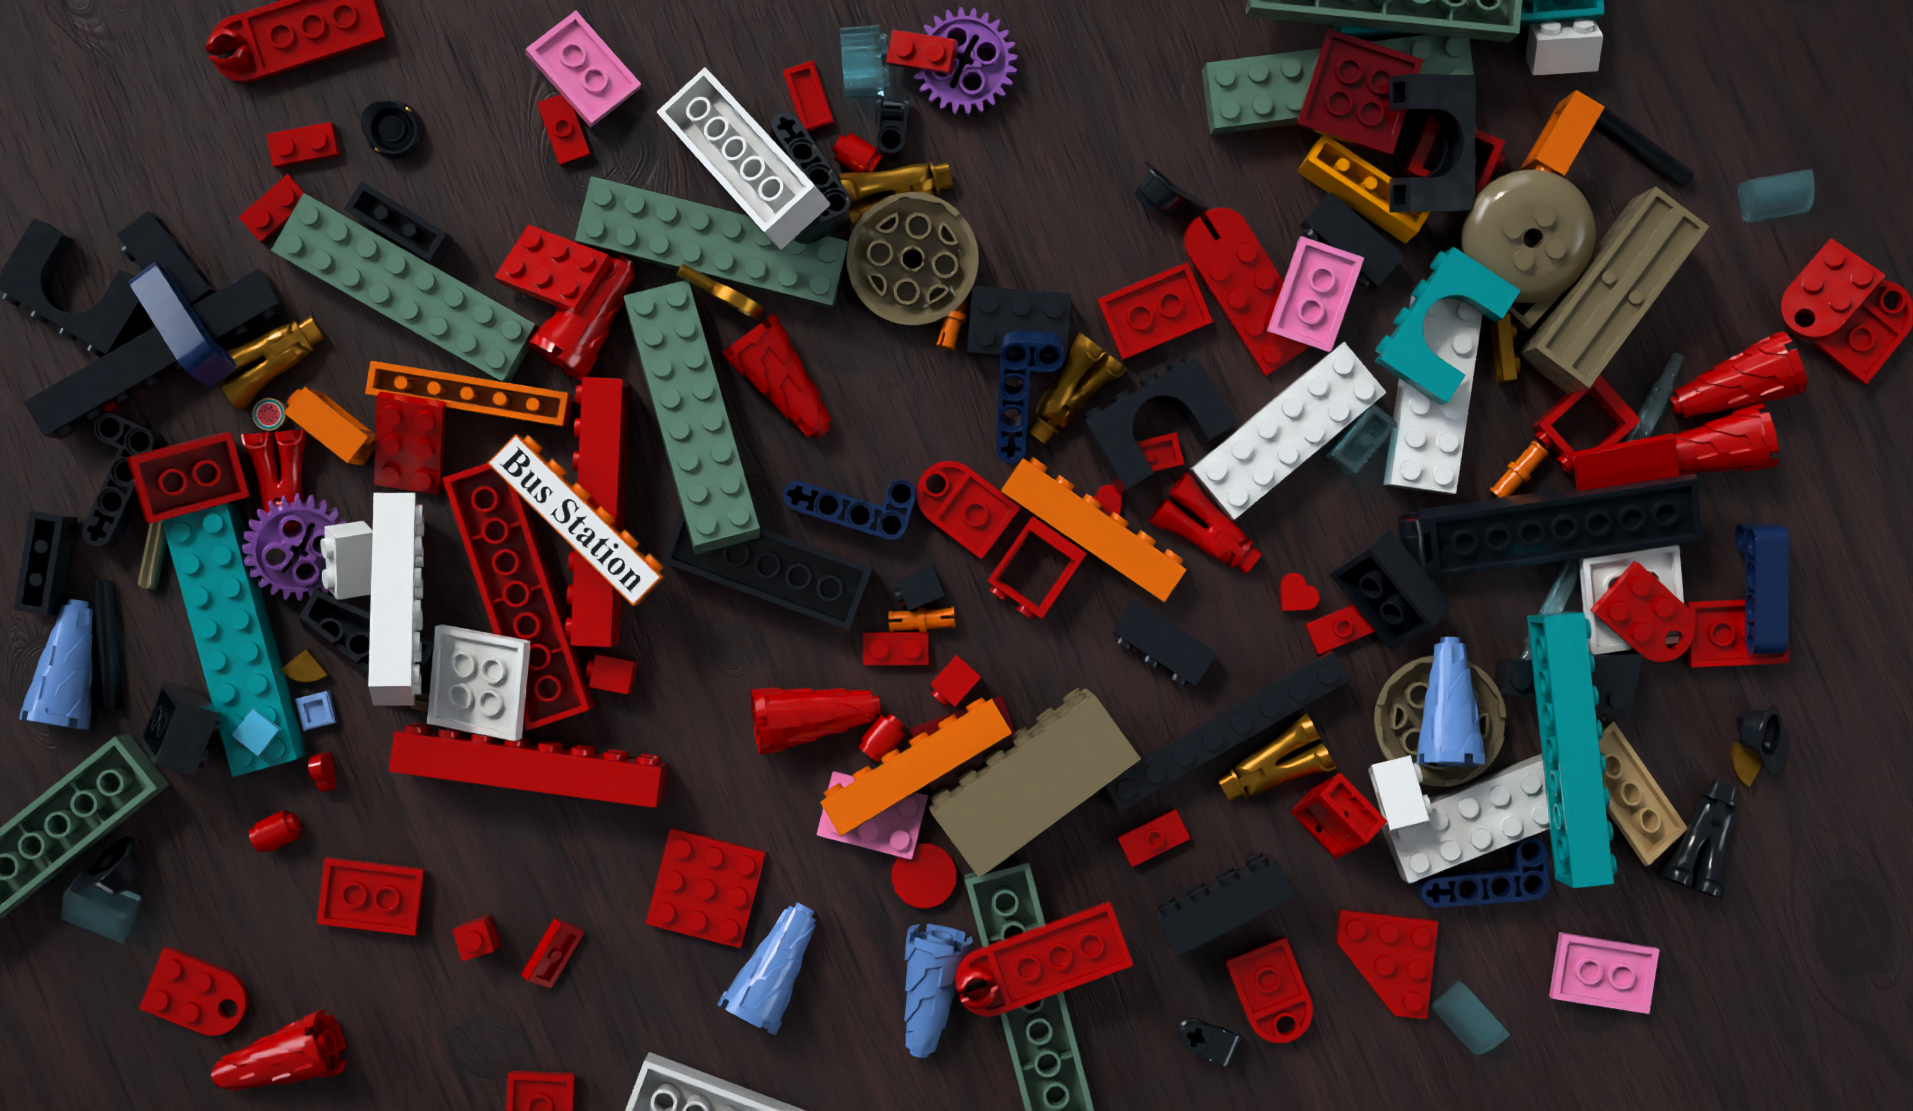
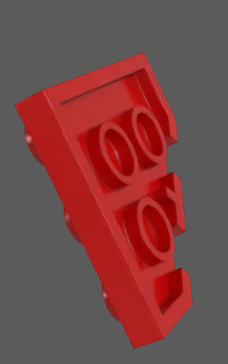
[1335,909,1438,1019]

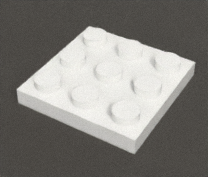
[1579,544,1684,655]
[427,624,531,741]

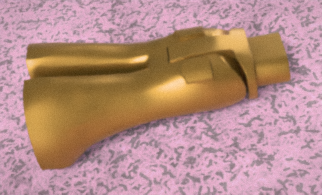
[837,162,953,232]
[220,316,325,412]
[1027,332,1127,445]
[1218,713,1336,802]

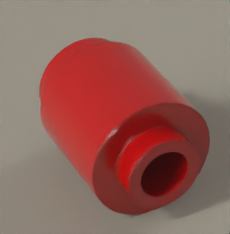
[832,132,882,173]
[858,713,906,763]
[249,809,302,853]

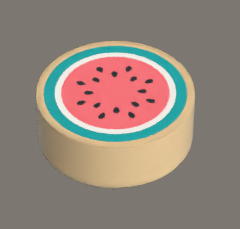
[252,398,288,431]

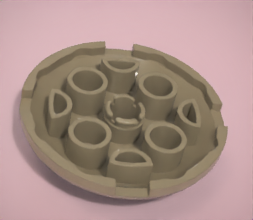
[1461,169,1596,303]
[847,192,979,325]
[1374,655,1507,787]

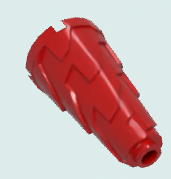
[529,255,636,381]
[722,313,832,439]
[1669,331,1808,418]
[1673,403,1779,476]
[750,687,881,755]
[211,1010,346,1092]

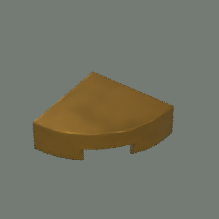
[281,649,329,682]
[1730,742,1763,787]

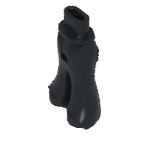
[1660,780,1738,899]

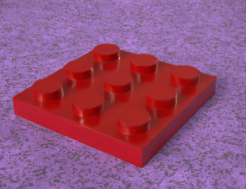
[646,827,766,948]

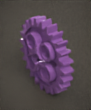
[914,7,1018,116]
[242,493,347,601]

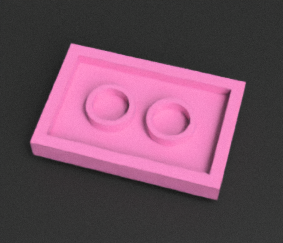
[525,11,641,127]
[1267,236,1364,352]
[816,771,928,860]
[1549,932,1659,1014]

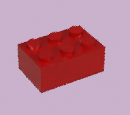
[126,431,250,524]

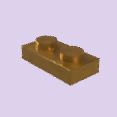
[1489,314,1521,383]

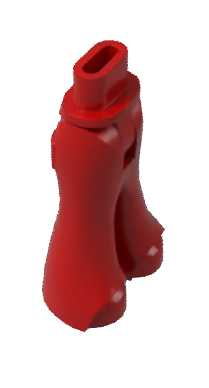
[241,429,306,531]
[1148,472,1262,574]

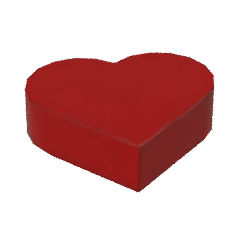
[1091,484,1122,517]
[1280,573,1320,611]
[308,752,335,792]

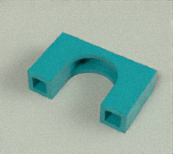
[1374,247,1521,405]

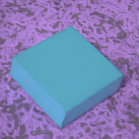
[232,708,281,756]

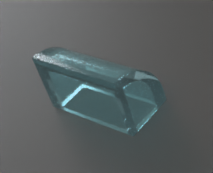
[1737,169,1815,223]
[61,872,142,944]
[1430,980,1510,1055]

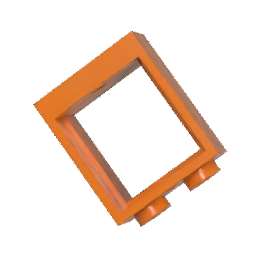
[1520,90,1605,177]
[284,387,375,466]

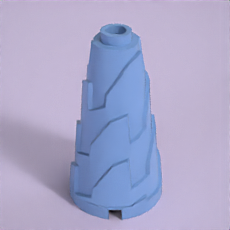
[19,599,93,730]
[1417,637,1485,767]
[718,902,816,1035]
[904,924,973,1058]

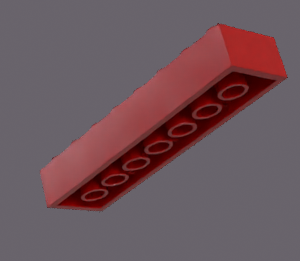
[565,377,631,647]
[442,463,595,731]
[389,723,668,808]

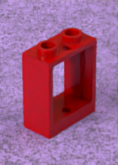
[1401,115,1506,196]
[1531,375,1642,475]
[987,516,1087,620]
[1290,773,1387,859]

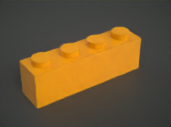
[1297,135,1430,244]

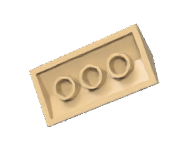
[1598,721,1688,866]

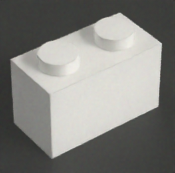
[1525,18,1603,75]
[321,521,373,600]
[1368,755,1432,833]

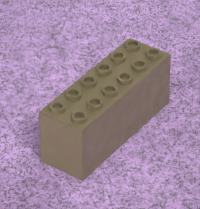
[1517,186,1710,394]
[927,688,1141,878]

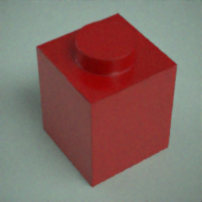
[585,653,638,694]
[930,654,981,706]
[452,914,501,961]

